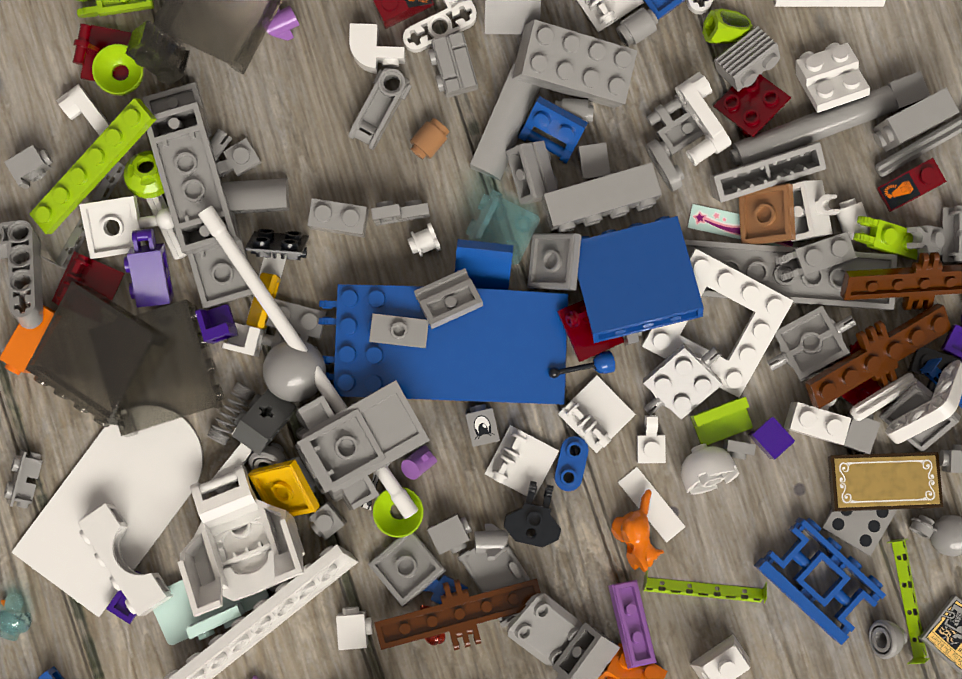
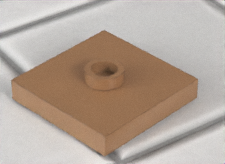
[738,183,796,245]

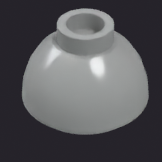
[249,443,286,469]
[869,620,907,659]

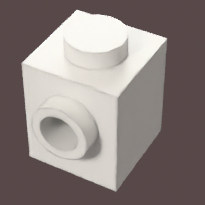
[336,607,373,650]

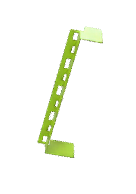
[887,538,930,664]
[643,570,767,604]

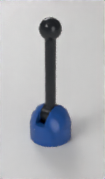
[549,351,615,378]

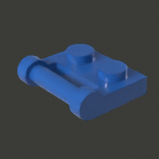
[518,96,588,164]

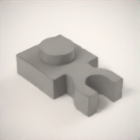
[907,225,944,255]

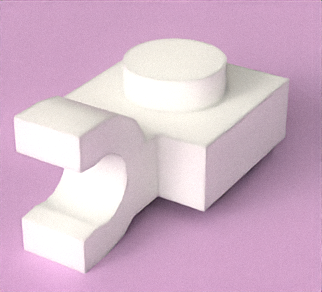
[636,415,666,463]

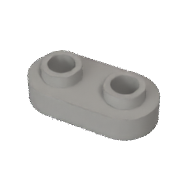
[645,139,685,192]

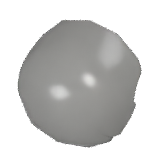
[930,515,962,557]

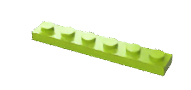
[29,98,157,234]

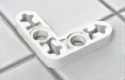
[403,0,477,53]
[885,360,962,444]

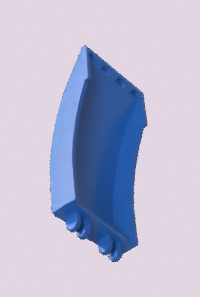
[318,284,569,405]

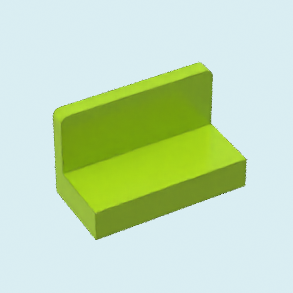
[690,397,753,445]

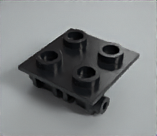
[245,229,309,261]

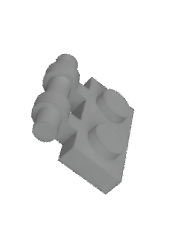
[646,94,704,156]
[261,299,327,349]

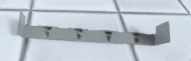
[39,162,125,269]

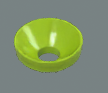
[92,44,144,95]
[124,150,164,198]
[373,487,424,538]

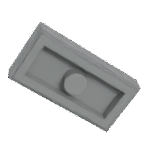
[369,313,429,349]

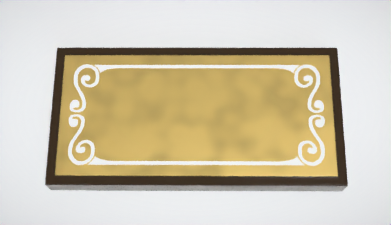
[828,452,944,512]

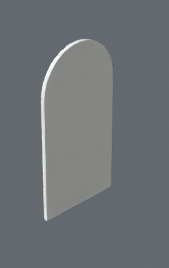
[12,406,203,617]

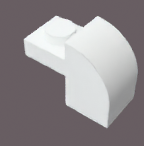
[349,23,406,74]

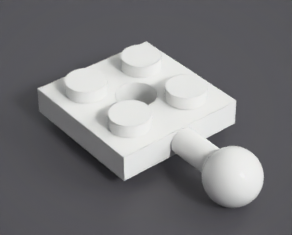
[79,195,174,259]

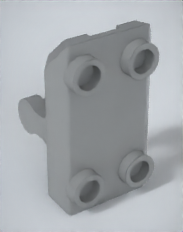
[507,593,583,666]

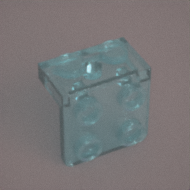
[465,189,540,265]

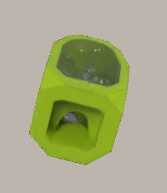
[702,8,753,44]

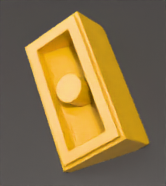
[246,272,281,330]

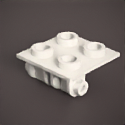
[577,0,644,32]
[558,376,636,453]
[485,425,559,500]

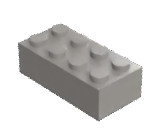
[512,19,638,108]
[541,162,662,233]

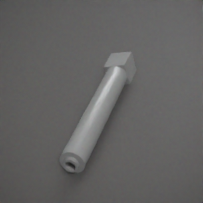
[729,71,930,166]

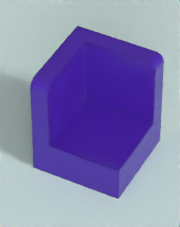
[195,304,238,344]
[748,417,795,460]

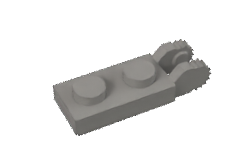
[775,232,857,281]

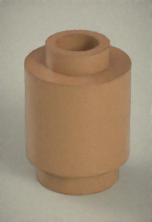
[410,118,450,160]

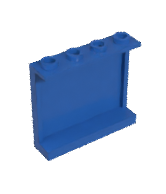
[577,216,704,343]

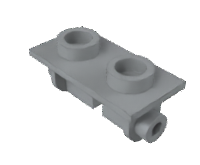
[942,206,962,263]
[4,449,43,508]

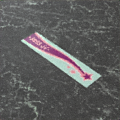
[687,204,794,247]

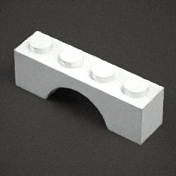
[78,503,173,616]

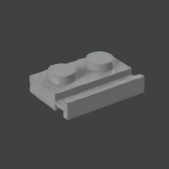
[414,268,483,329]

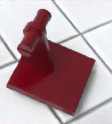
[72,24,146,82]

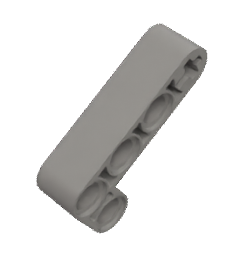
[0,220,43,329]

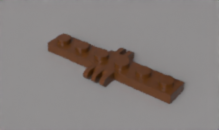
[840,252,962,310]
[804,303,951,409]
[374,578,541,651]

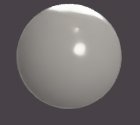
[263,340,326,402]

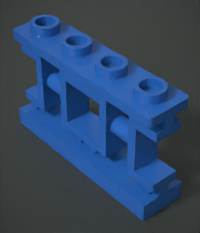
[754,517,886,645]

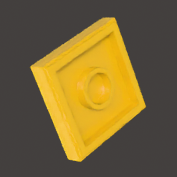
[248,459,320,516]

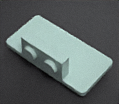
[153,579,270,645]

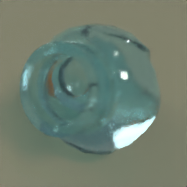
[0,593,32,641]

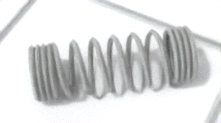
[207,382,255,445]

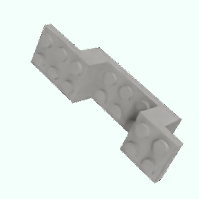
[142,82,254,309]

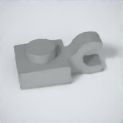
[216,138,261,178]

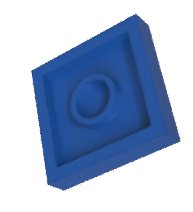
[455,239,514,290]

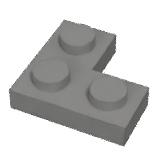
[371,200,430,226]

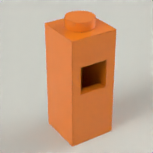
[0,305,64,375]

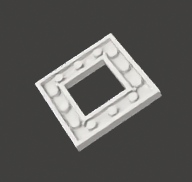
[642,248,793,398]

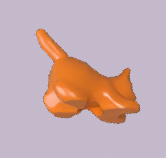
[611,489,664,572]

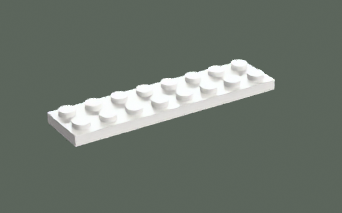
[164,545,358,679]

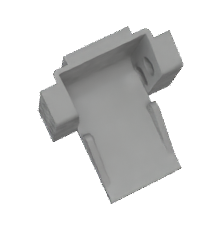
[294,380,430,511]

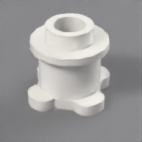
[407,223,441,257]

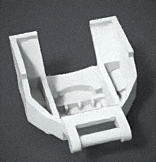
[177,464,305,617]

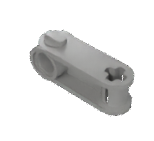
[348,67,412,150]

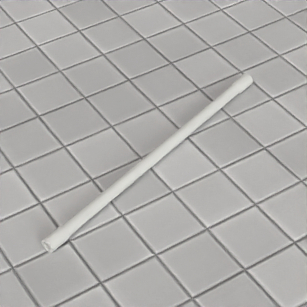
[198,206,419,519]

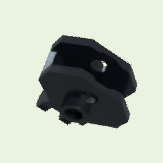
[504,481,561,548]

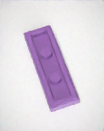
[608,580,657,669]

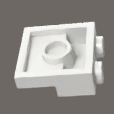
[796,43,870,113]

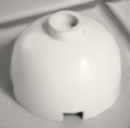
[681,444,739,495]

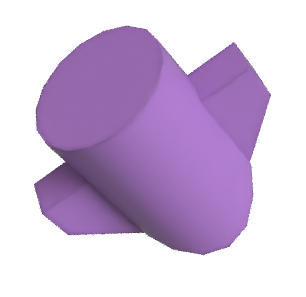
[264,3,300,41]
[401,445,437,479]

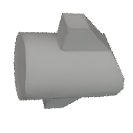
[474,523,509,560]

